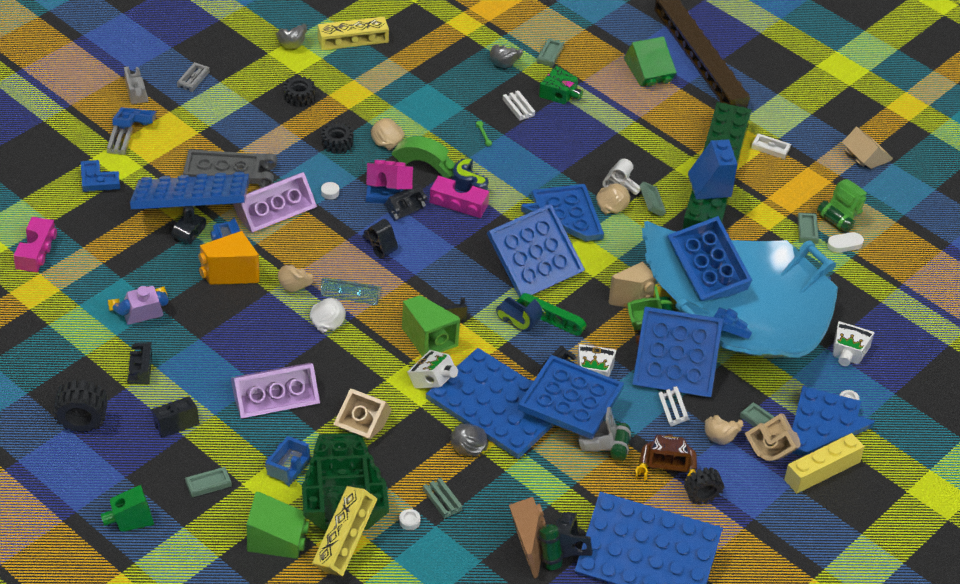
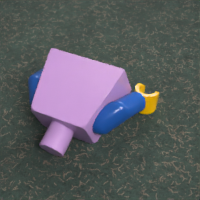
[108,286,169,325]

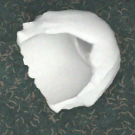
[310,298,346,333]

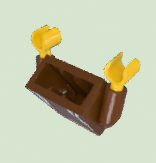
[635,434,697,481]

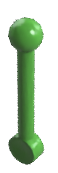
[476,121,492,147]

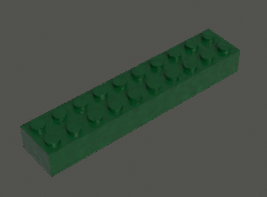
[682,102,751,229]

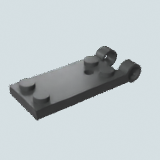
[183,149,277,187]

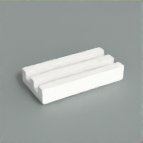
[503,91,535,121]
[751,134,791,159]
[659,386,689,426]

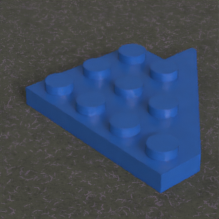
[521,184,604,241]
[792,386,875,456]

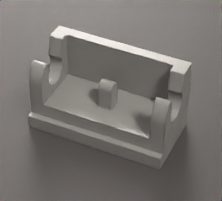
[124,66,148,104]

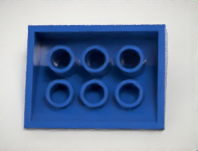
[667,216,752,301]

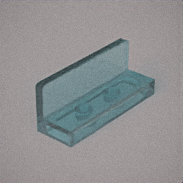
[321,278,382,305]

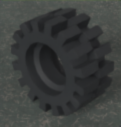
[284,76,315,107]
[321,122,353,154]
[684,467,725,504]

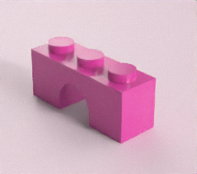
[367,160,413,189]
[429,176,490,218]
[13,217,57,273]

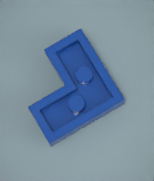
[113,107,156,129]
[81,160,120,192]
[714,307,752,339]

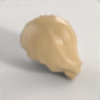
[371,118,405,151]
[596,183,630,215]
[278,265,313,292]
[705,415,744,445]

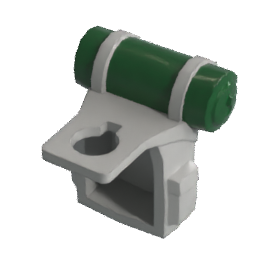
[579,407,631,461]

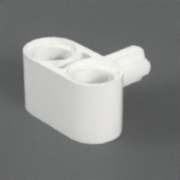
[603,159,641,195]

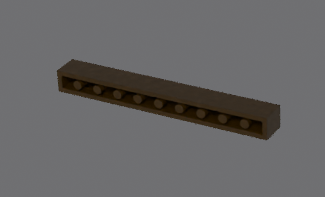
[654,0,750,108]

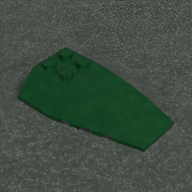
[302,433,389,532]

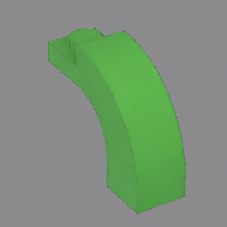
[391,136,455,178]

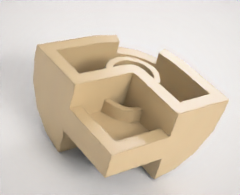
[745,413,801,461]

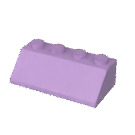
[233,172,317,233]
[231,363,320,418]

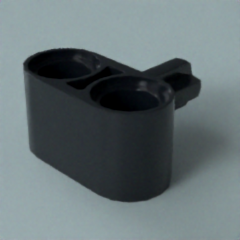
[171,206,207,245]
[362,219,398,259]

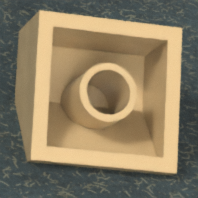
[842,126,893,169]
[608,262,656,308]
[333,388,392,439]

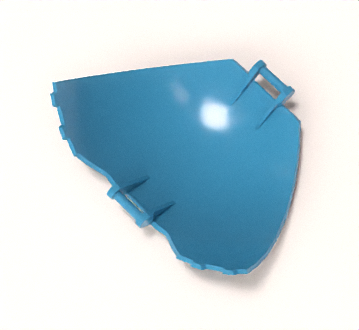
[642,221,838,358]

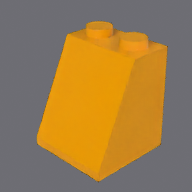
[198,231,259,285]

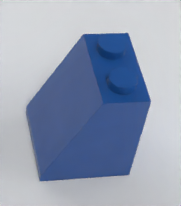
[688,140,738,199]

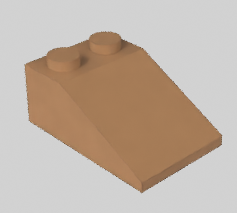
[509,497,546,578]

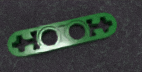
[517,293,586,336]

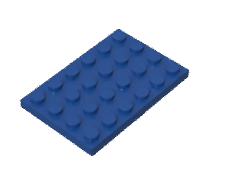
[130,172,250,209]
[426,348,554,459]
[575,492,723,584]

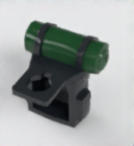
[539,512,593,570]

